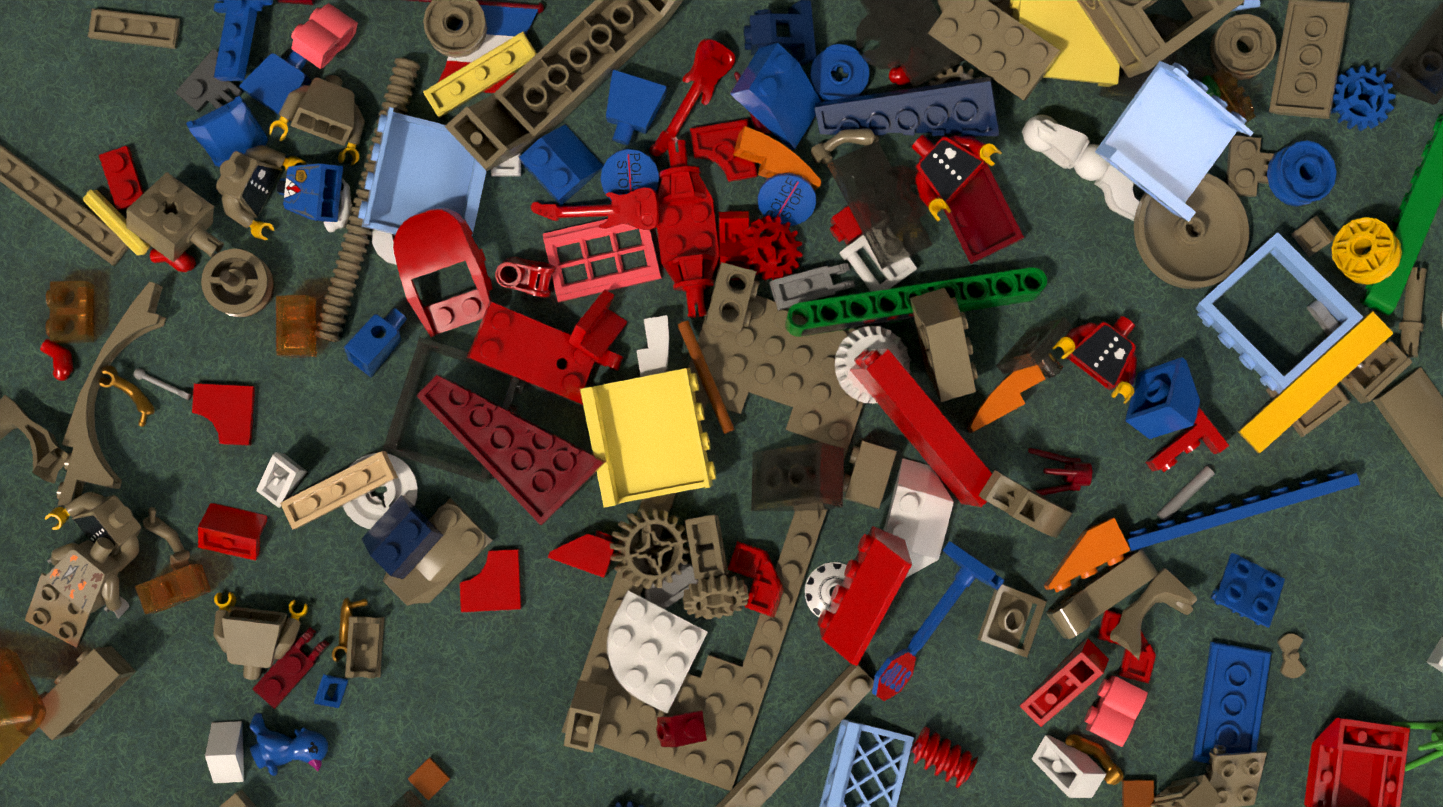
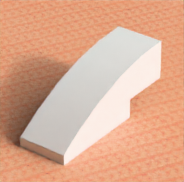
[637,315,670,377]

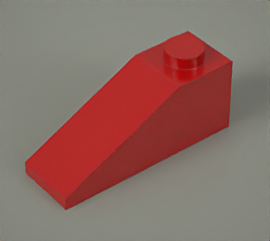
[1020,638,1109,727]

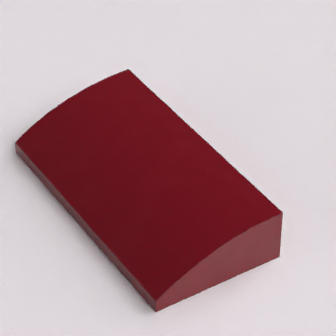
[919,136,1024,264]

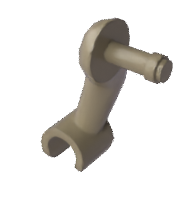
[811,128,879,164]
[143,507,190,572]

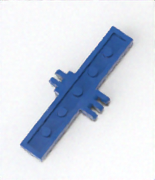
[213,0,273,81]

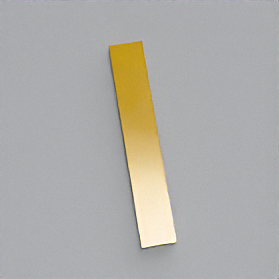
[1238,311,1393,453]

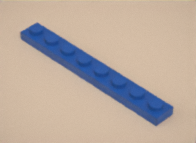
[1126,470,1360,551]

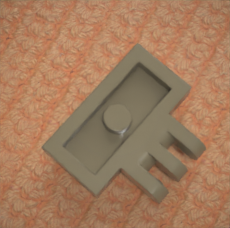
[1226,135,1274,197]

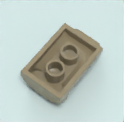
[383,498,493,606]

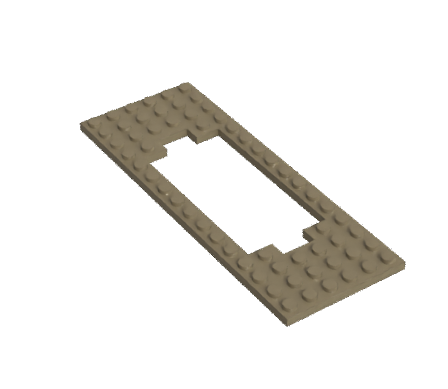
[561,286,863,791]

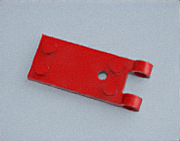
[467,302,624,405]

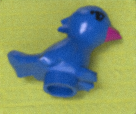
[250,713,328,776]

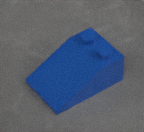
[730,43,821,150]

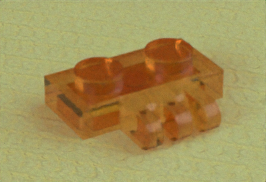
[1211,68,1256,125]

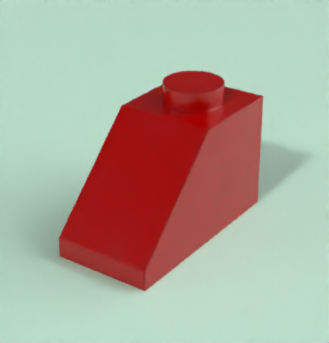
[547,530,615,578]

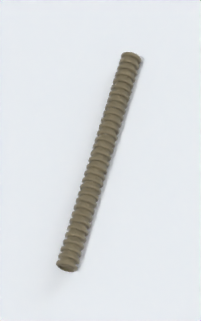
[315,57,420,342]

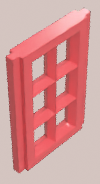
[543,219,661,303]

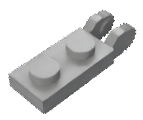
[770,263,855,311]

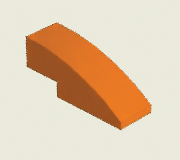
[733,126,821,190]
[967,359,1045,433]

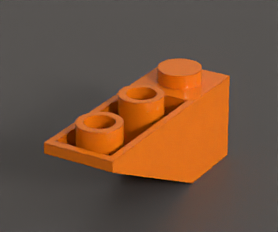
[1044,518,1130,592]

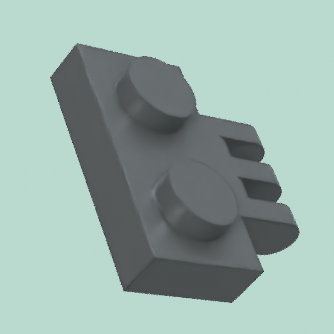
[175,49,243,113]

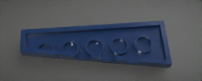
[814,77,999,136]

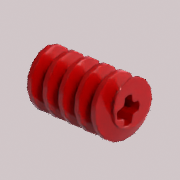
[910,726,978,788]

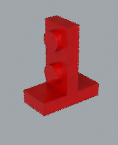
[1145,407,1230,472]

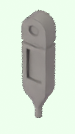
[1307,300,1364,369]

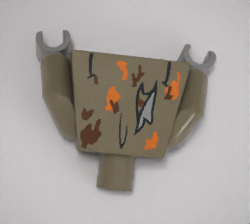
[44,537,129,619]

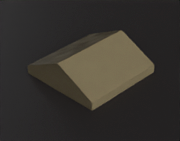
[977,584,1047,658]

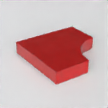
[690,119,757,182]
[192,383,255,446]
[460,550,521,612]

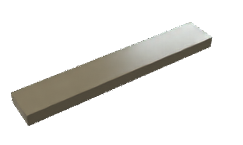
[0,144,129,266]

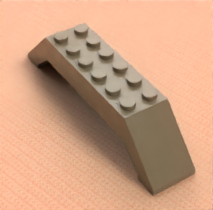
[445,0,683,171]

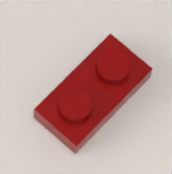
[99,146,144,211]

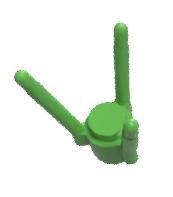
[1391,721,1443,771]

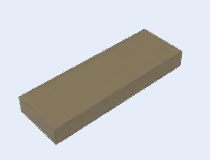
[88,8,180,49]

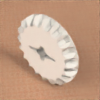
[835,326,911,404]
[343,453,418,529]

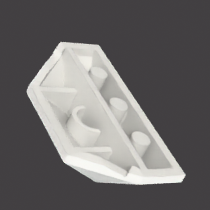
[884,458,954,578]

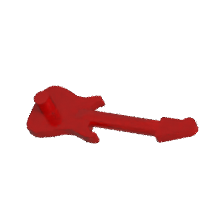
[649,38,735,156]
[531,187,659,230]

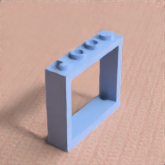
[1196,232,1363,394]

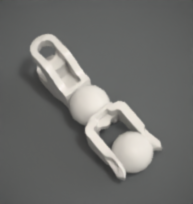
[1022,115,1140,221]

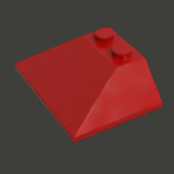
[1304,718,1410,807]

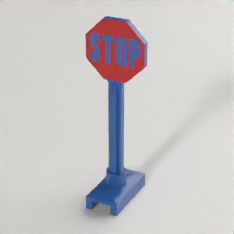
[872,541,1005,701]

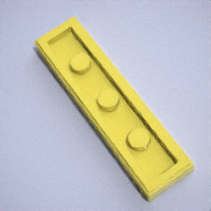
[423,32,537,118]

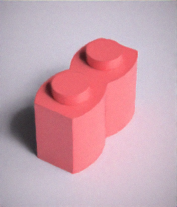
[291,3,358,69]
[1084,676,1148,747]

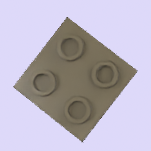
[25,573,97,648]
[1205,745,1267,807]

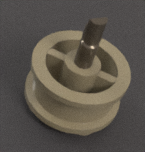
[201,249,274,317]

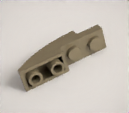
[978,470,1073,538]

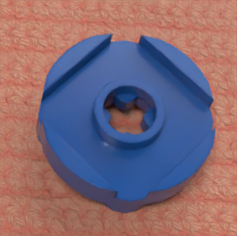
[810,44,869,101]

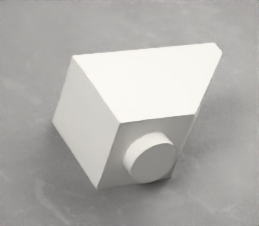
[1032,735,1106,798]

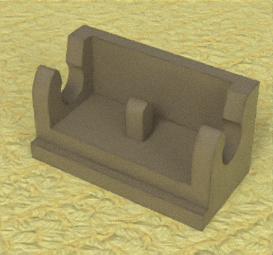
[1340,341,1412,404]
[345,616,384,678]

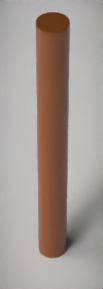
[678,320,735,434]

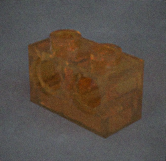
[46,281,94,344]
[276,295,317,358]
[135,564,211,615]

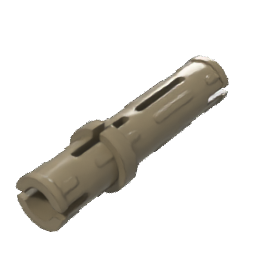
[1399,267,1427,358]

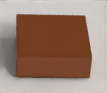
[408,757,451,801]
[1122,779,1154,807]

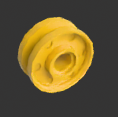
[1331,217,1402,285]

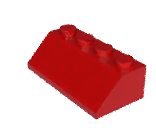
[818,526,912,666]

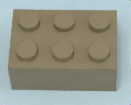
[910,288,978,402]
[27,646,136,741]

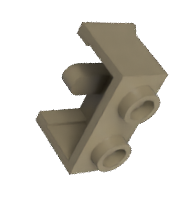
[1150,774,1222,807]

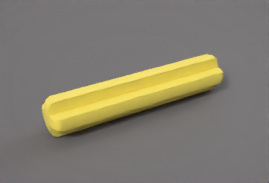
[83,190,150,256]

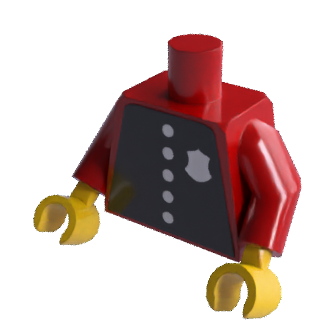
[911,134,1002,221]
[1052,316,1137,404]

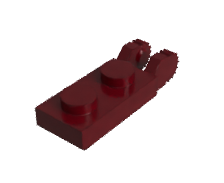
[252,627,330,709]

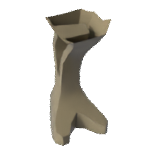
[0,395,68,484]
[1110,568,1197,660]

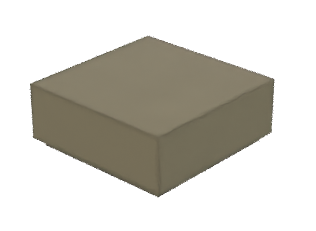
[1291,216,1335,257]

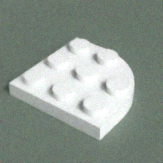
[607,591,708,713]

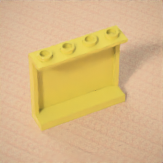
[1009,0,1120,87]
[580,368,716,507]

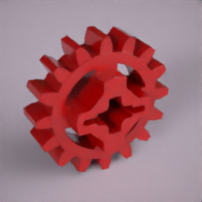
[740,216,803,280]

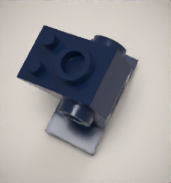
[743,0,816,65]

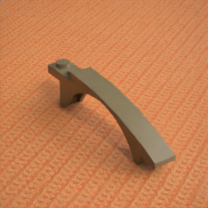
[57,282,166,508]

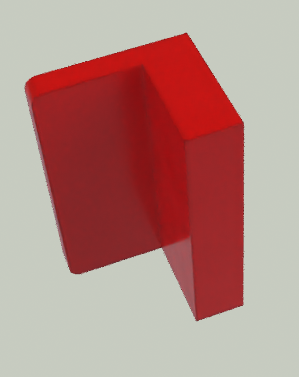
[568,289,627,361]
[198,503,267,561]

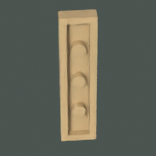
[280,451,398,530]

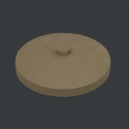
[1134,173,1249,289]

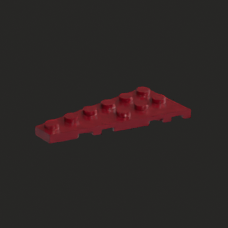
[416,374,606,525]

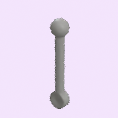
[134,368,191,400]

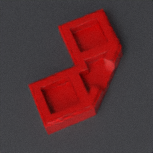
[728,541,784,617]
[1097,610,1156,684]

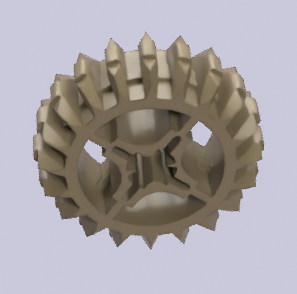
[610,507,690,589]

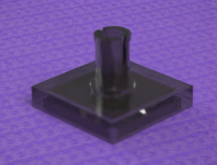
[996,317,1072,378]

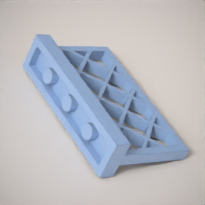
[819,719,914,807]

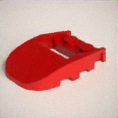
[393,208,493,337]

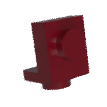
[656,710,707,747]

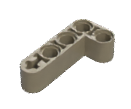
[1046,548,1158,639]

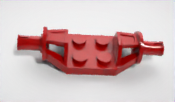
[657,140,720,318]

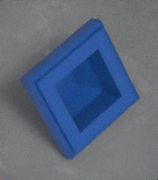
[314,674,348,708]

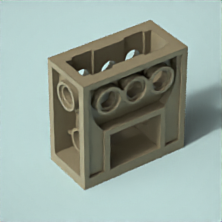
[1077,0,1245,78]

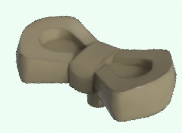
[1277,633,1306,679]

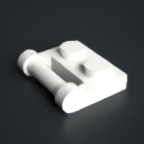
[839,221,917,292]

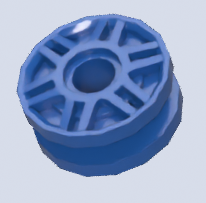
[1267,140,1336,207]

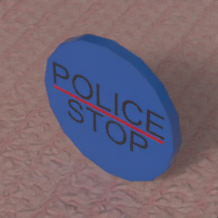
[601,149,659,201]
[758,173,816,226]

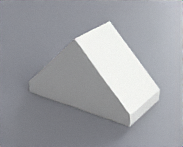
[256,452,308,508]
[205,721,244,783]

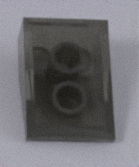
[751,442,844,512]

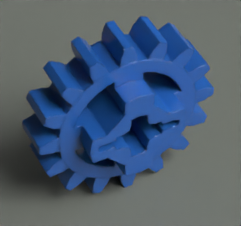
[1331,66,1396,131]

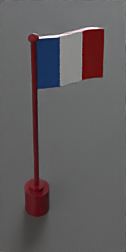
[277,0,545,93]

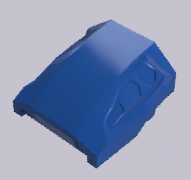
[186,96,268,167]

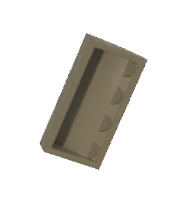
[1372,367,1443,497]

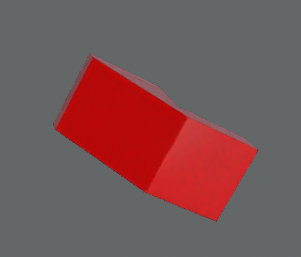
[719,211,750,280]

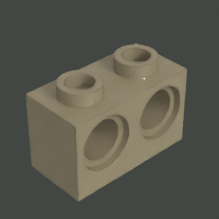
[704,262,759,333]
[685,515,729,580]

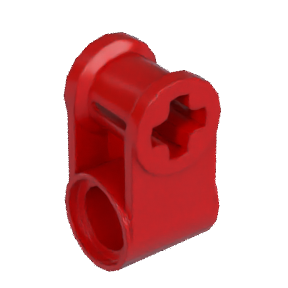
[495,257,556,297]

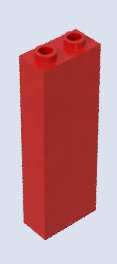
[850,349,992,507]

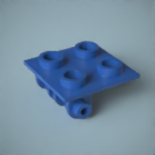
[1211,552,1285,628]

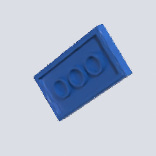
[1192,642,1271,764]

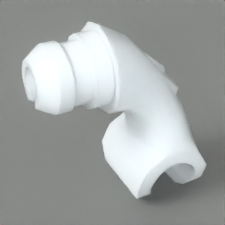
[323,179,352,232]

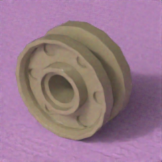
[423,0,487,58]
[1209,14,1276,80]

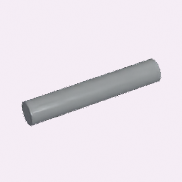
[1157,466,1214,522]

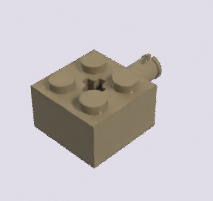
[126,172,224,262]

